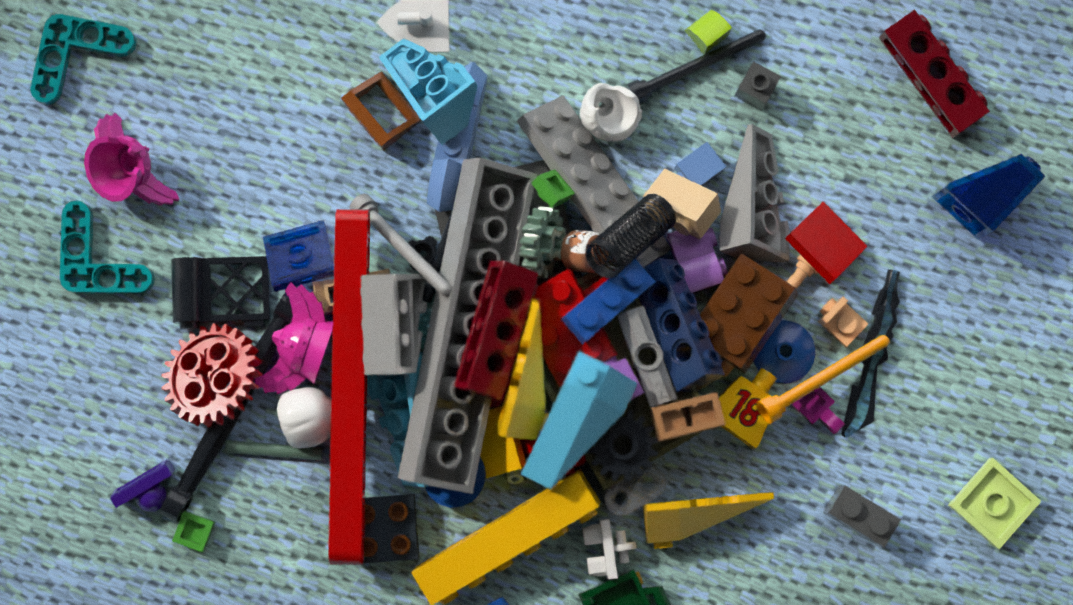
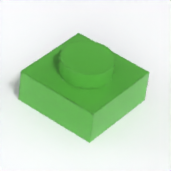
[531,169,575,208]
[172,510,216,553]

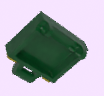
[578,569,671,605]

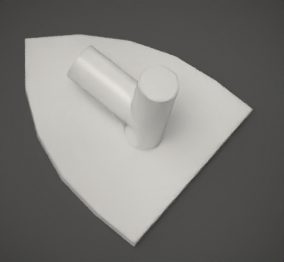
[376,0,449,52]

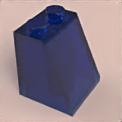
[931,154,1045,240]

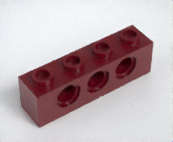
[879,9,990,138]
[454,261,539,400]

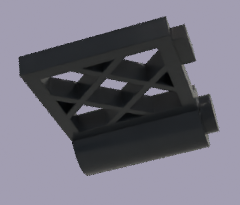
[171,256,270,330]

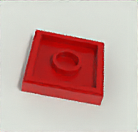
[785,201,868,284]

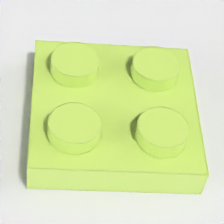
[948,458,1041,549]

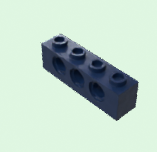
[638,258,725,393]

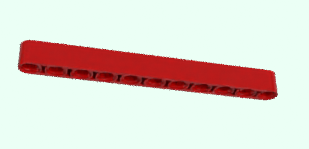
[328,209,370,565]

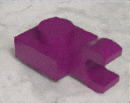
[791,387,845,434]

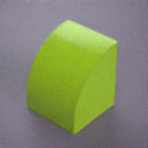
[685,10,732,55]

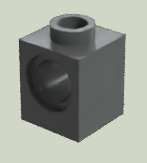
[734,61,781,111]

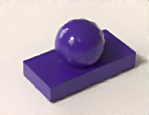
[110,459,175,512]

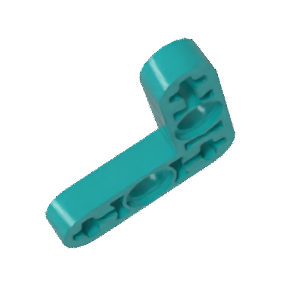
[30,14,137,105]
[59,200,155,294]

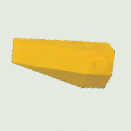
[497,299,549,440]
[642,492,774,549]

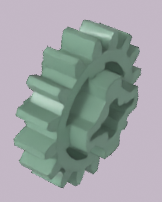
[520,206,566,278]

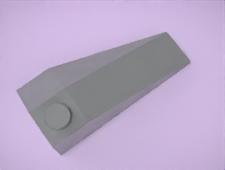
[719,124,790,262]

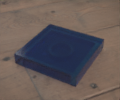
[263,220,334,292]

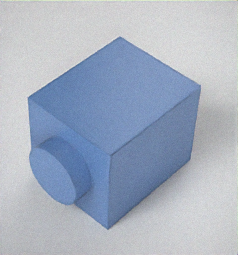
[674,142,726,186]

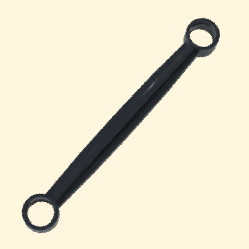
[160,292,293,523]

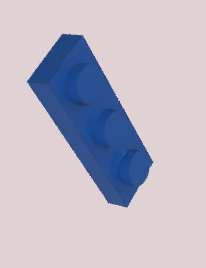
[561,259,655,344]

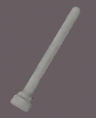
[349,194,451,296]

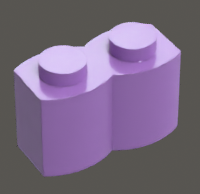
[667,227,728,294]

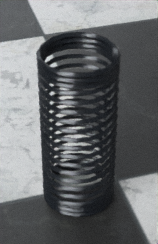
[585,193,676,278]

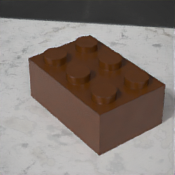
[700,253,798,374]

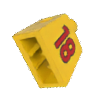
[718,368,777,449]

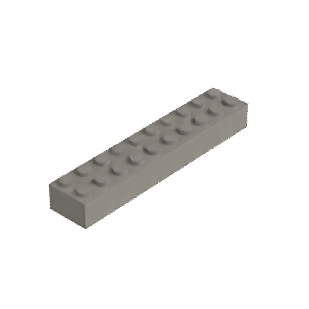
[398,158,537,494]

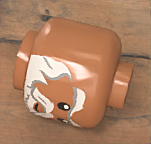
[561,230,609,273]

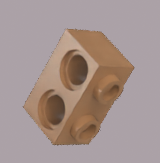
[649,392,725,442]

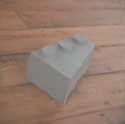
[360,274,430,375]

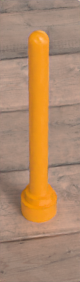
[756,335,890,424]

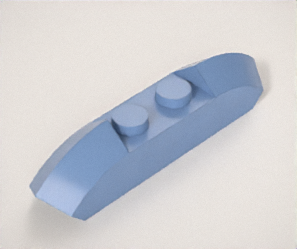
[426,61,488,212]

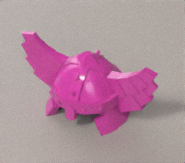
[84,112,180,206]
[255,282,333,394]

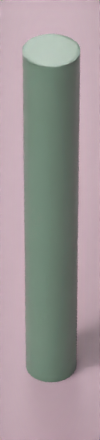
[225,440,323,460]

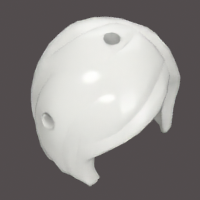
[580,83,642,142]
[277,387,331,448]

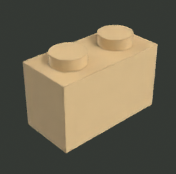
[643,169,721,239]

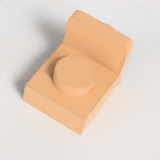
[818,296,868,348]

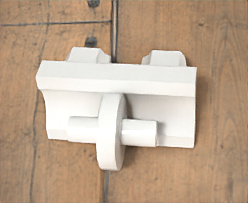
[582,519,637,579]

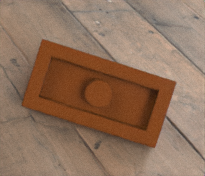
[341,71,422,151]

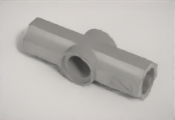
[617,306,677,408]

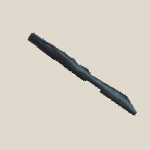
[841,269,900,437]

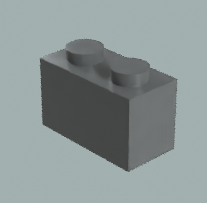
[823,485,901,548]

